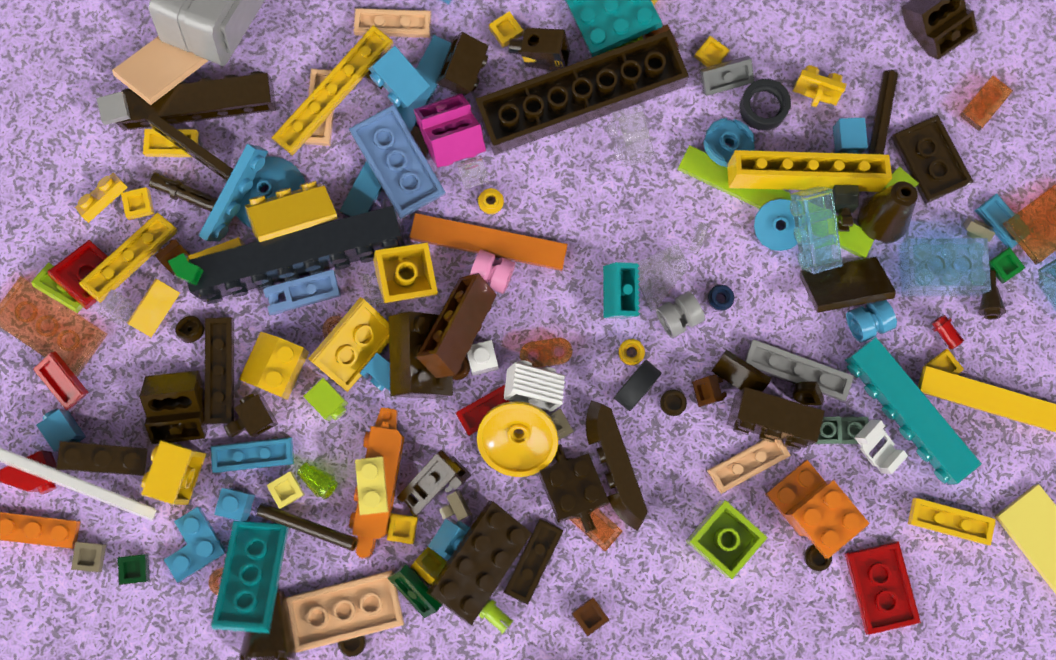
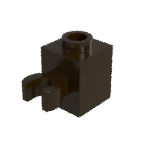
[224,394,278,437]

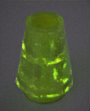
[297,462,338,500]

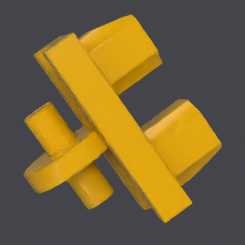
[793,65,847,108]

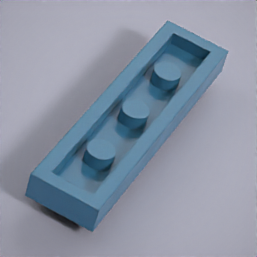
[198,144,268,242]

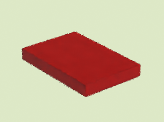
[844,541,921,635]

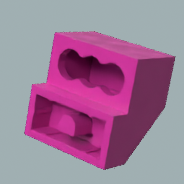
[414,93,486,168]

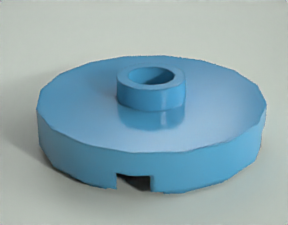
[703,118,755,167]
[754,199,807,251]

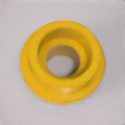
[478,188,504,214]
[618,339,645,366]

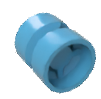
[846,300,897,343]

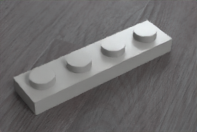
[745,339,854,402]

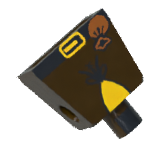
[509,28,571,71]

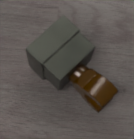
[828,185,859,232]

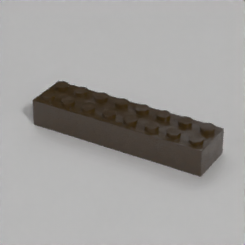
[475,30,689,155]

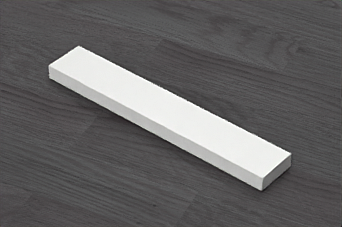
[0,448,157,521]

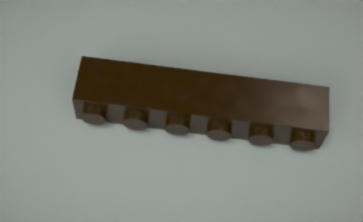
[113,71,276,131]

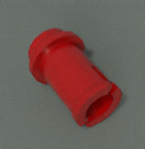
[931,315,964,350]

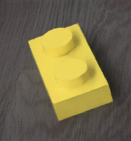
[355,457,389,515]

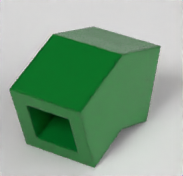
[168,253,204,285]

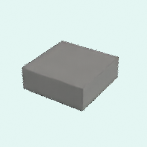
[96,92,131,125]

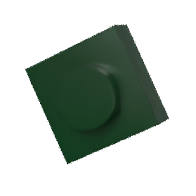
[118,554,150,585]

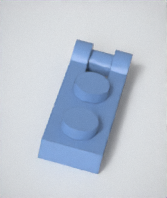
[263,270,341,315]

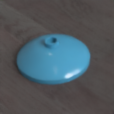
[236,156,306,228]

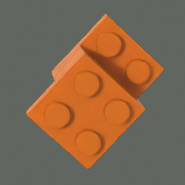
[765,460,870,559]

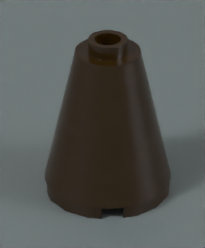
[857,181,918,244]
[239,586,296,660]

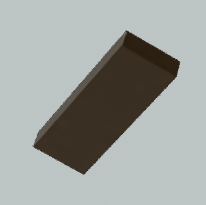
[503,518,564,605]

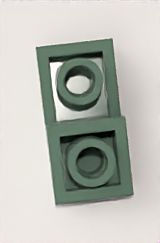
[815,416,869,444]

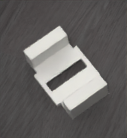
[855,420,908,474]

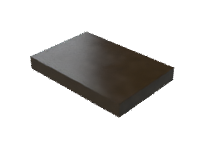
[891,115,974,204]
[800,257,896,313]

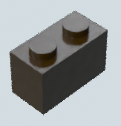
[436,32,489,96]

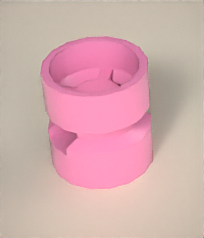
[470,250,516,294]

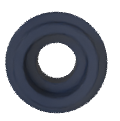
[708,285,734,311]

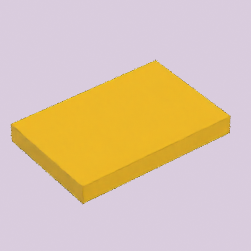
[308,297,389,392]

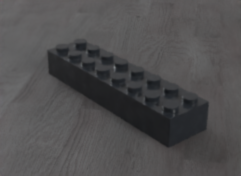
[187,205,406,304]

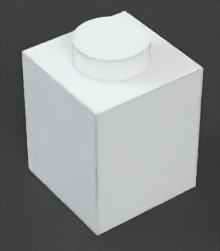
[467,340,498,376]

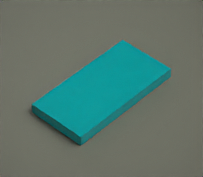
[211,521,289,633]

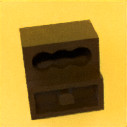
[901,0,978,60]
[139,370,207,444]

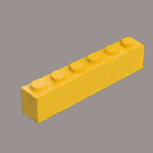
[727,150,892,192]

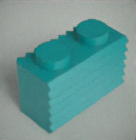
[603,262,640,319]

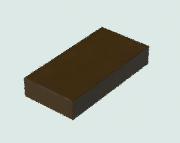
[711,349,772,392]

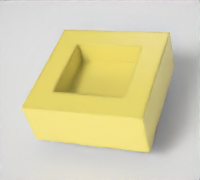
[266,471,305,509]

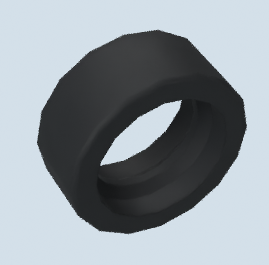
[739,79,791,131]
[614,360,662,411]

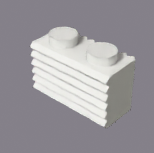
[504,360,565,411]

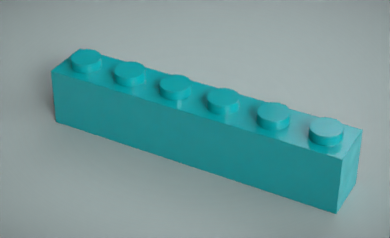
[845,337,982,485]

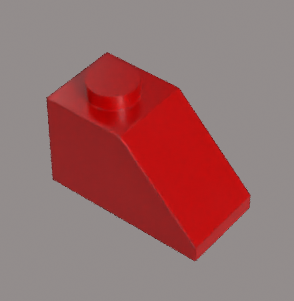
[0,450,57,495]

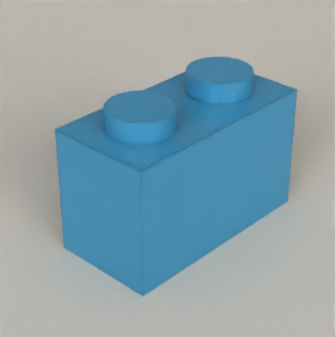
[368,46,430,108]

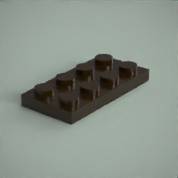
[426,501,532,626]

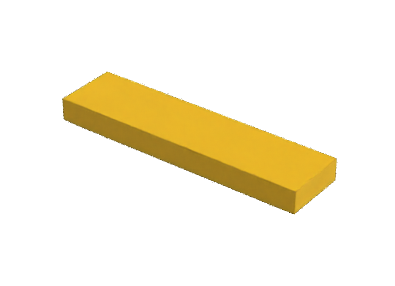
[79,212,178,303]

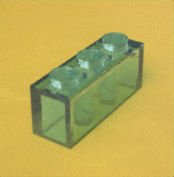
[790,186,843,274]

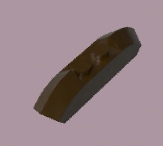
[586,400,648,531]

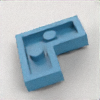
[164,507,227,583]

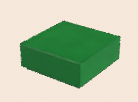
[986,247,1026,284]

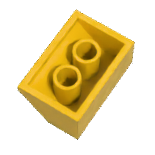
[244,180,338,242]

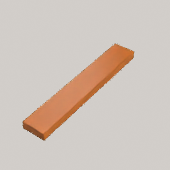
[409,213,568,271]

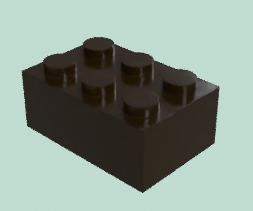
[389,311,453,399]
[727,387,825,450]

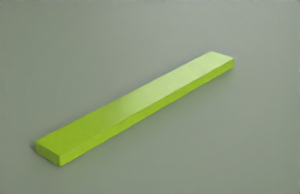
[677,145,874,259]

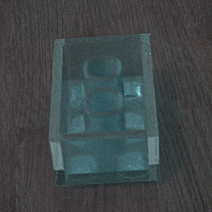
[898,238,991,297]

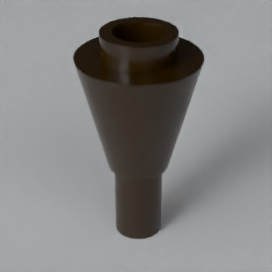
[978,271,1006,320]

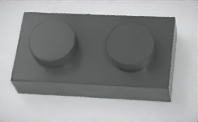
[700,56,754,96]

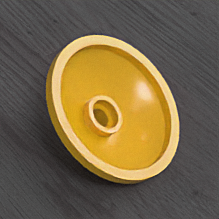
[477,401,558,477]

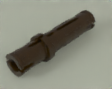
[149,172,218,212]

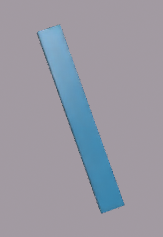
[339,35,451,217]

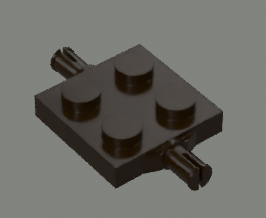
[538,444,609,533]

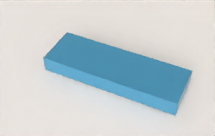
[211,437,294,473]

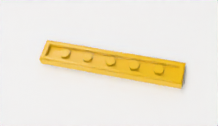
[271,25,393,156]
[918,366,1056,433]

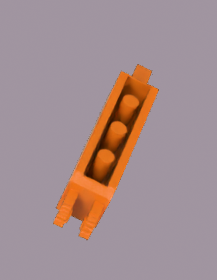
[349,408,405,559]

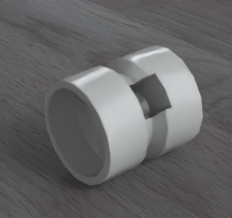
[656,291,705,339]

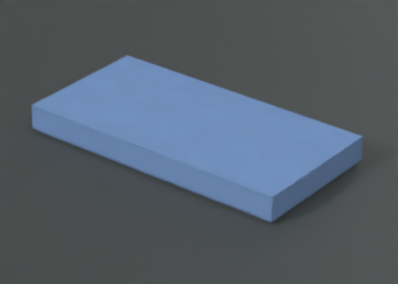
[349,105,446,219]

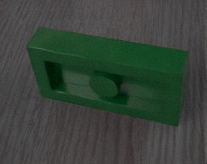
[388,564,442,618]

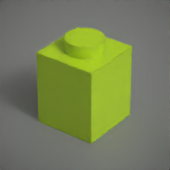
[303,378,349,421]

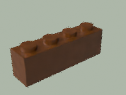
[417,273,497,378]

